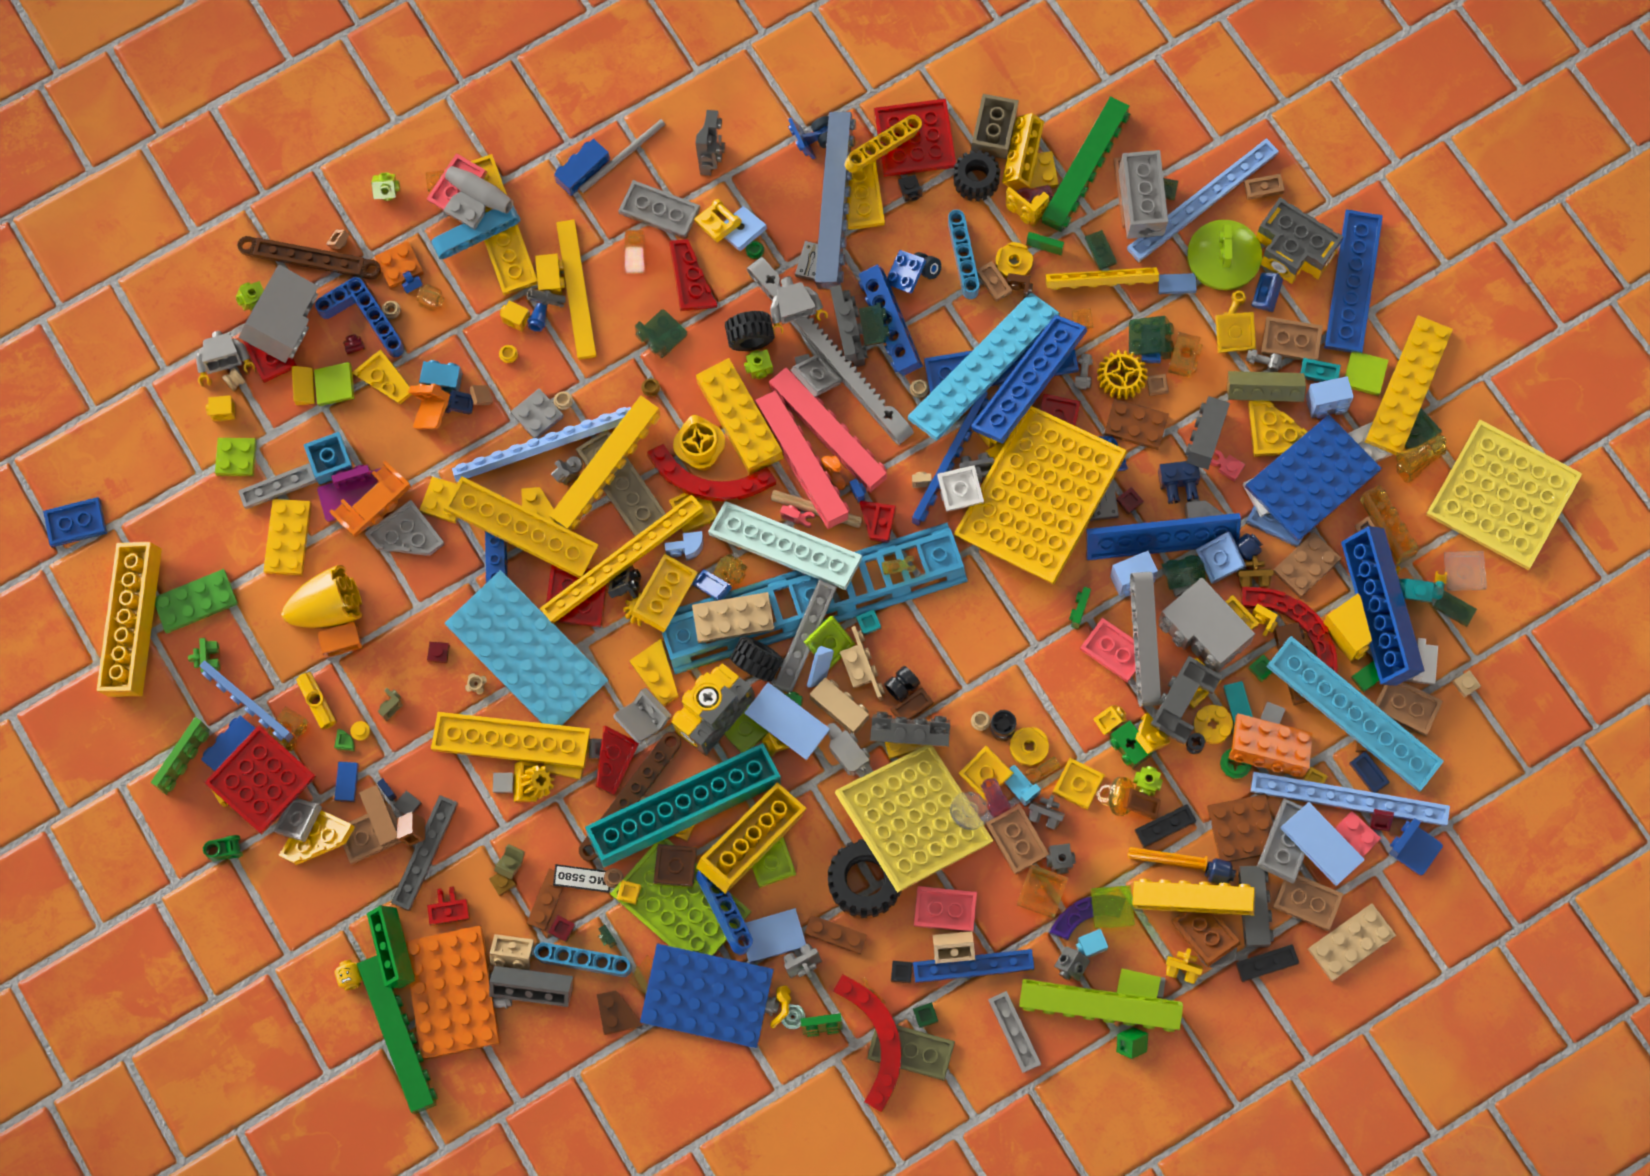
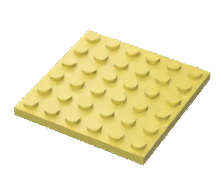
[1426,420,1582,570]
[835,745,993,893]

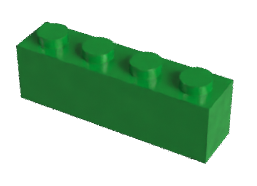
[367,905,415,989]

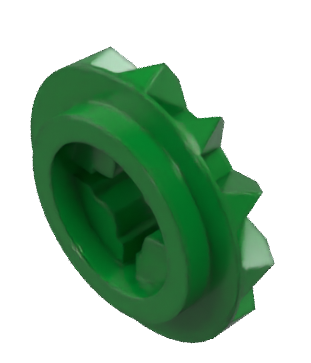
[1220,748,1252,779]

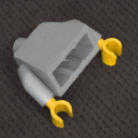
[770,277,828,335]
[196,331,256,386]

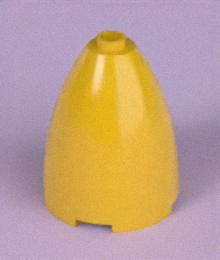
[281,565,362,628]

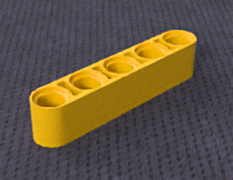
[845,115,922,173]

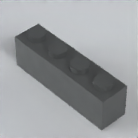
[1185,396,1230,470]
[1238,866,1274,949]
[489,966,573,1007]

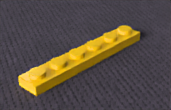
[1046,267,1159,290]

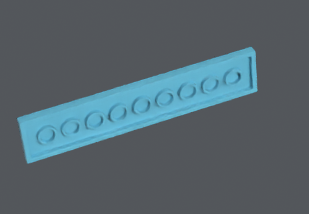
[908,293,1060,441]
[1266,636,1444,792]

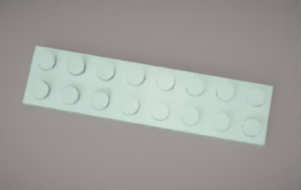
[708,501,862,590]

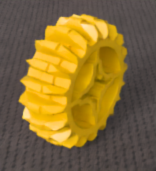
[1097,350,1148,400]

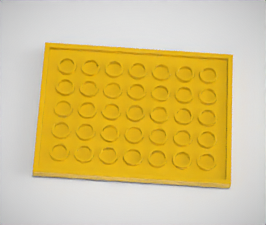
[954,406,1128,585]

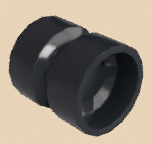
[884,666,921,702]
[990,710,1017,741]

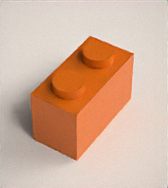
[317,622,363,659]

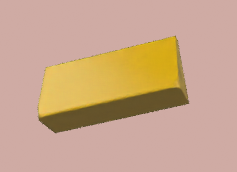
[292,366,315,405]
[513,761,538,802]

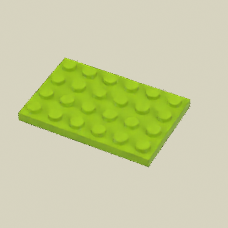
[610,838,752,956]

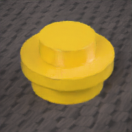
[499,345,518,363]
[350,721,370,741]

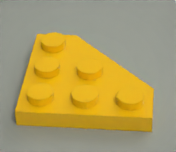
[1248,400,1308,457]
[279,810,355,865]

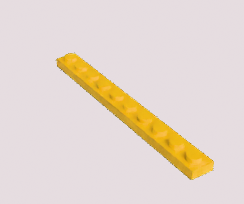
[540,495,704,624]

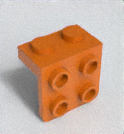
[408,384,450,429]

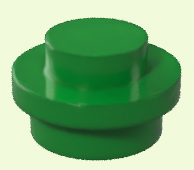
[746,241,764,259]

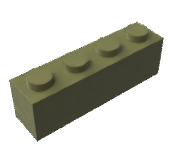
[1227,371,1306,402]

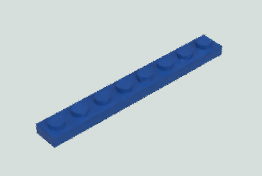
[912,392,990,526]

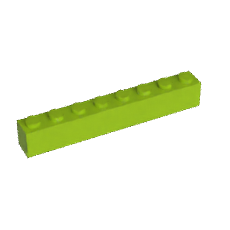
[1019,979,1183,1032]

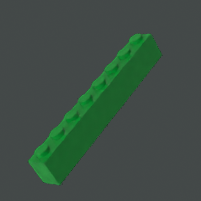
[1042,96,1131,232]
[357,955,438,1114]

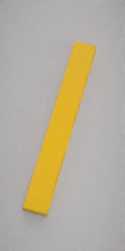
[556,219,597,360]

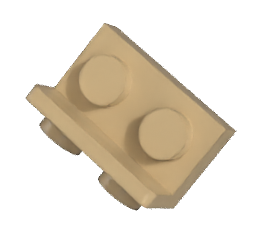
[490,934,534,970]

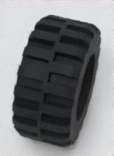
[828,839,902,918]

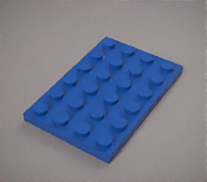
[1245,415,1382,542]
[640,944,774,1048]

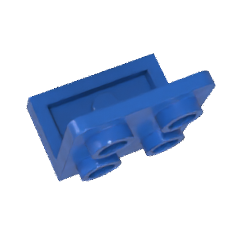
[1389,818,1443,875]

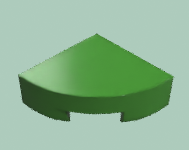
[334,729,355,751]

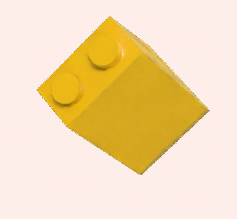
[1323,594,1372,662]

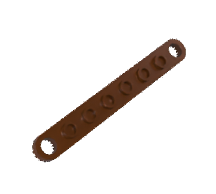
[237,236,381,279]
[579,732,681,861]

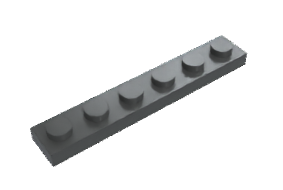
[391,795,458,911]

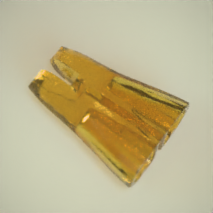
[1396,435,1446,483]

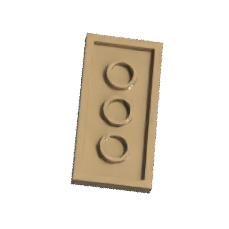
[692,592,774,644]
[1307,903,1396,982]

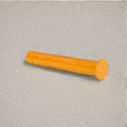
[1128,847,1208,872]

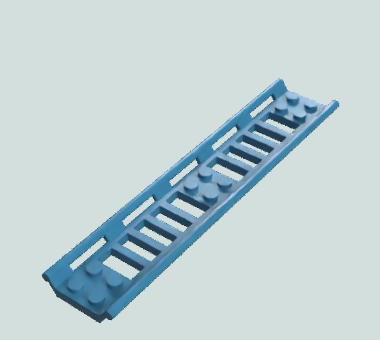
[661,523,968,674]

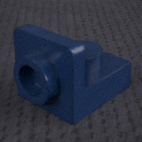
[445,390,473,415]

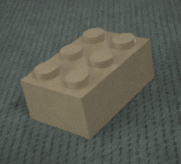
[971,94,1019,159]

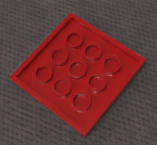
[874,98,956,177]
[204,725,316,835]

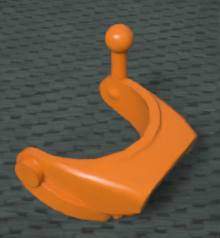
[821,456,846,491]

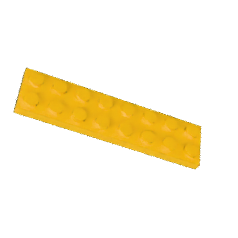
[471,154,538,296]
[1365,315,1453,457]
[444,476,598,578]
[431,712,591,768]

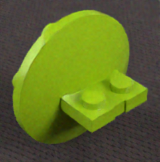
[1187,220,1262,291]

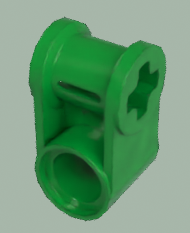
[203,835,243,861]

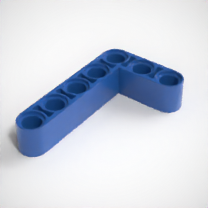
[315,278,404,357]
[696,870,753,955]

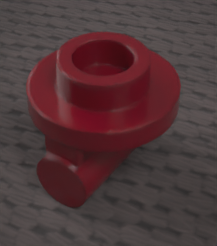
[343,334,365,355]

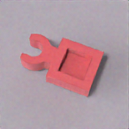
[1210,450,1245,482]

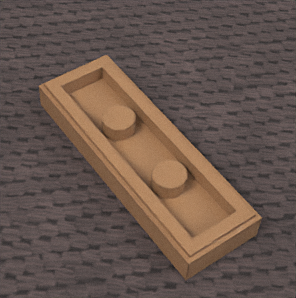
[359,785,398,847]

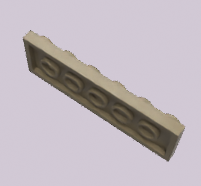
[576,430,666,537]

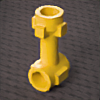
[1224,290,1246,314]

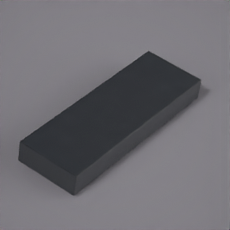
[1134,804,1196,848]
[1235,944,1299,982]

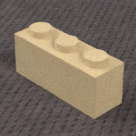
[810,678,869,735]

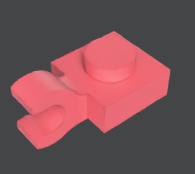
[780,505,815,528]

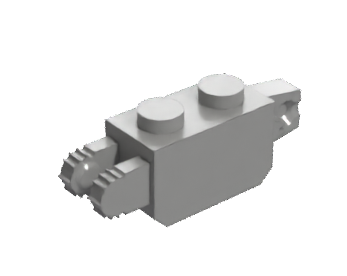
[827,723,873,778]

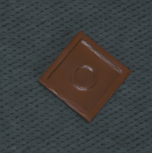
[653,844,697,888]

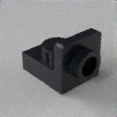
[898,175,922,202]

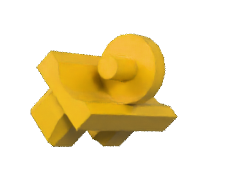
[1166,948,1203,984]

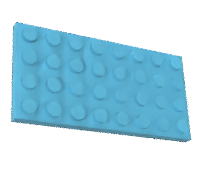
[444,570,608,725]

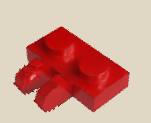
[427,886,470,926]

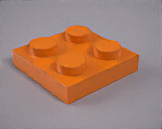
[374,241,424,289]

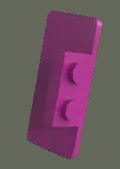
[317,465,399,522]

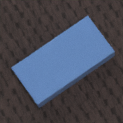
[1158,273,1197,294]

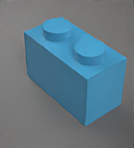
[419,360,463,393]

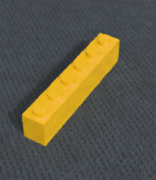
[1132,879,1256,915]

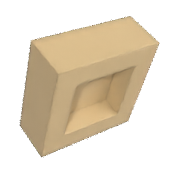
[912,472,932,488]
[1452,670,1481,698]

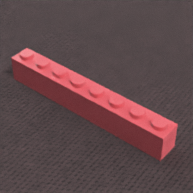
[769,368,887,493]
[755,391,850,529]

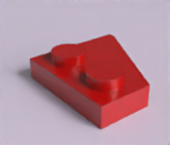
[859,501,896,543]

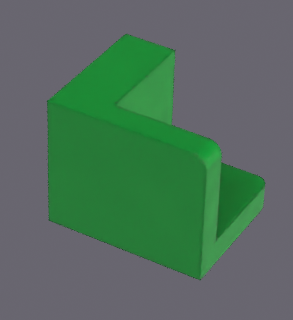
[1116,1027,1148,1059]

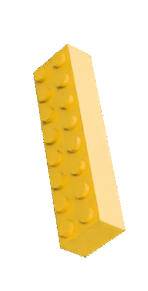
[97,542,162,697]

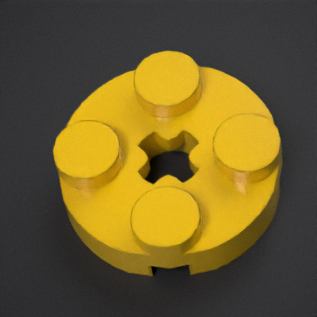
[996,242,1033,278]
[1193,705,1233,744]
[1010,727,1049,767]

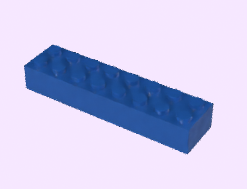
[1341,526,1425,686]

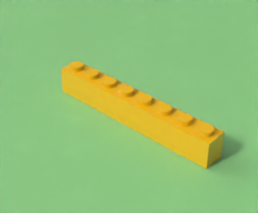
[549,395,660,531]

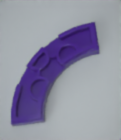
[1050,895,1126,940]

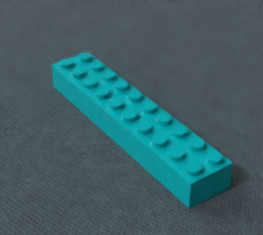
[585,743,781,868]

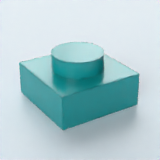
[856,610,881,636]

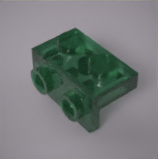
[859,302,890,346]
[1161,555,1206,590]

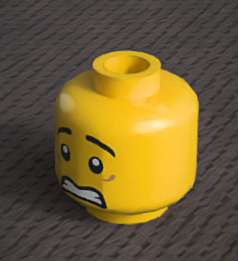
[335,960,363,991]

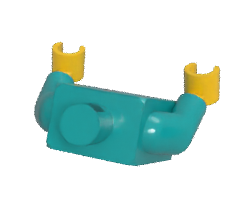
[1396,565,1447,603]

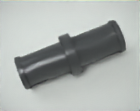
[527,288,566,307]

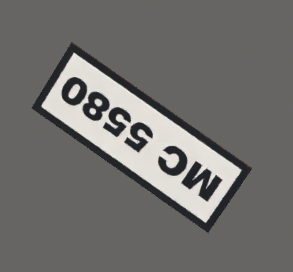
[553,864,610,893]

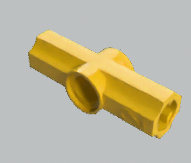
[296,672,337,730]

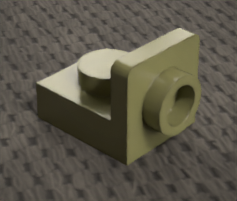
[378,688,403,721]
[494,844,525,879]

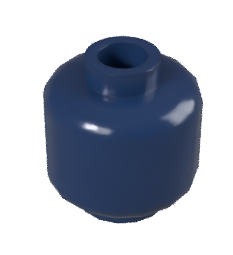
[1235,533,1263,561]
[1205,858,1236,885]

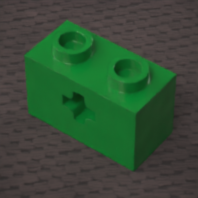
[1110,721,1153,769]

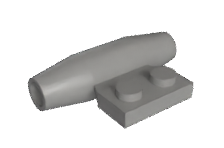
[443,166,513,230]

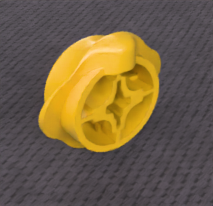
[673,415,725,471]

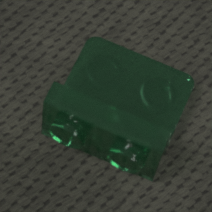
[635,310,687,358]
[1129,316,1174,359]

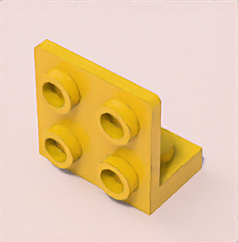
[1006,187,1049,227]

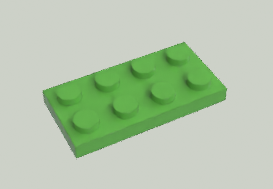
[155,569,238,633]
[150,717,210,795]

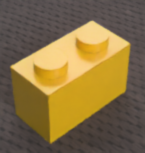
[535,254,565,295]

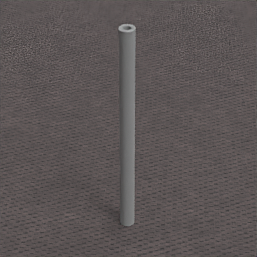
[578,119,665,193]

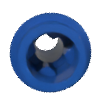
[527,303,547,332]

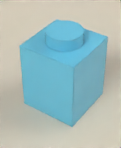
[1076,929,1108,958]

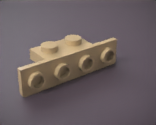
[840,626,885,701]

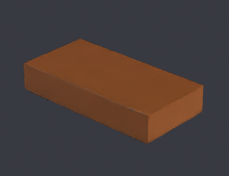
[891,687,934,720]
[1122,788,1161,819]

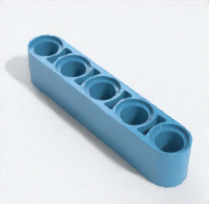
[431,205,521,259]
[948,210,979,299]
[534,943,632,977]

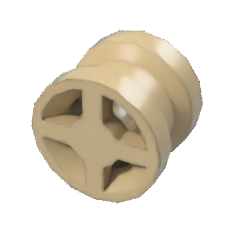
[222,368,245,391]

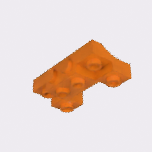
[329,460,411,538]

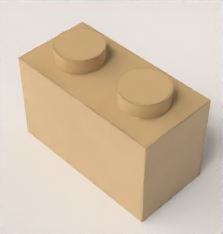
[933,931,975,964]

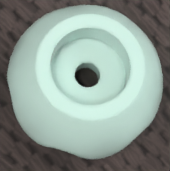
[781,1004,805,1029]

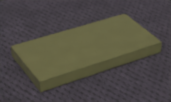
[867,1025,955,1081]

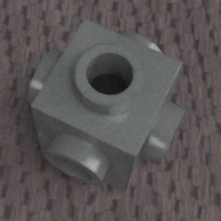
[1046,843,1076,874]
[1054,946,1090,981]

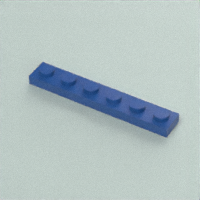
[913,949,1034,983]

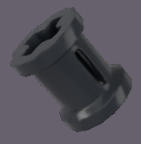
[1186,733,1205,754]

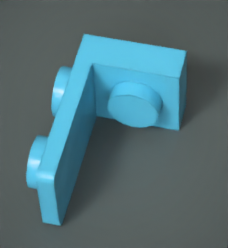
[1005,765,1041,806]

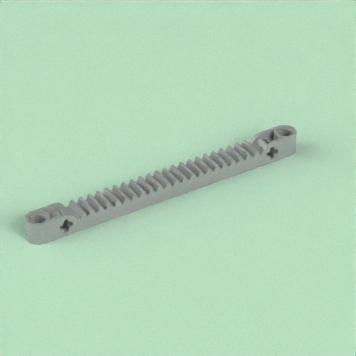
[746,257,914,445]

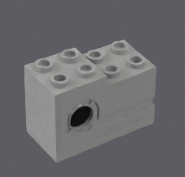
[1118,150,1168,239]
[238,264,319,363]
[1159,578,1255,673]

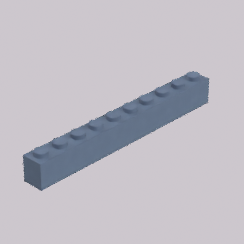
[815,112,856,289]

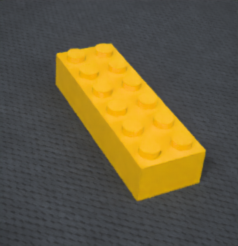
[696,358,783,475]
[696,782,806,894]

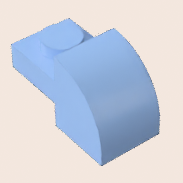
[665,531,704,561]

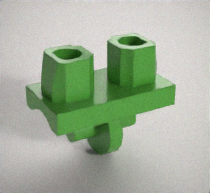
[188,638,220,673]

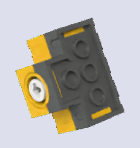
[1256,197,1344,284]
[672,663,756,756]

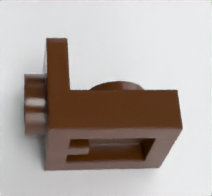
[1007,273,1033,299]

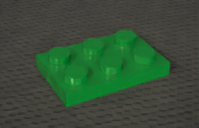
[800,1013,843,1037]

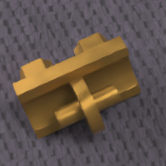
[1236,556,1274,587]

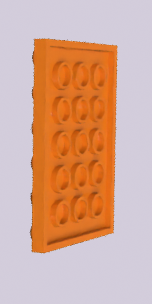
[405,925,500,1060]

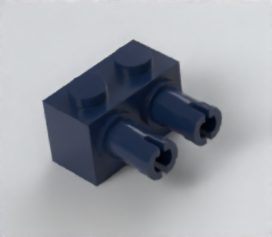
[1158,461,1200,504]

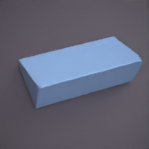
[807,646,834,688]

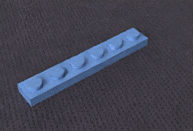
[200,660,294,742]

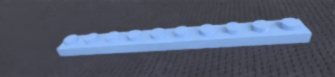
[1127,138,1279,262]
[452,407,631,482]
[1250,772,1450,826]

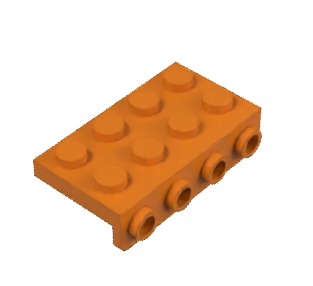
[1229,713,1313,777]

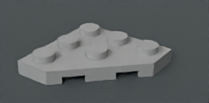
[365,500,445,556]

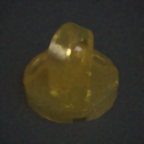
[1096,776,1134,816]

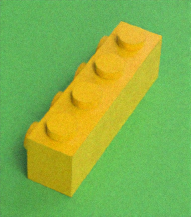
[1002,113,1044,191]

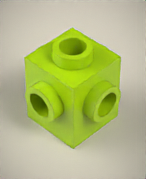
[371,172,400,201]
[236,281,264,311]
[744,350,774,379]
[1133,766,1163,796]

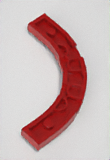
[647,443,777,502]
[1241,587,1338,674]
[833,974,902,1112]

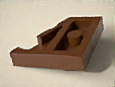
[597,991,642,1035]

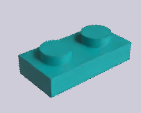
[1300,358,1341,382]

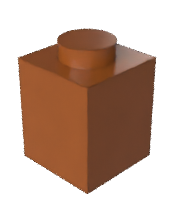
[397,812,425,846]

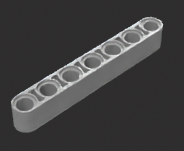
[1130,572,1161,707]

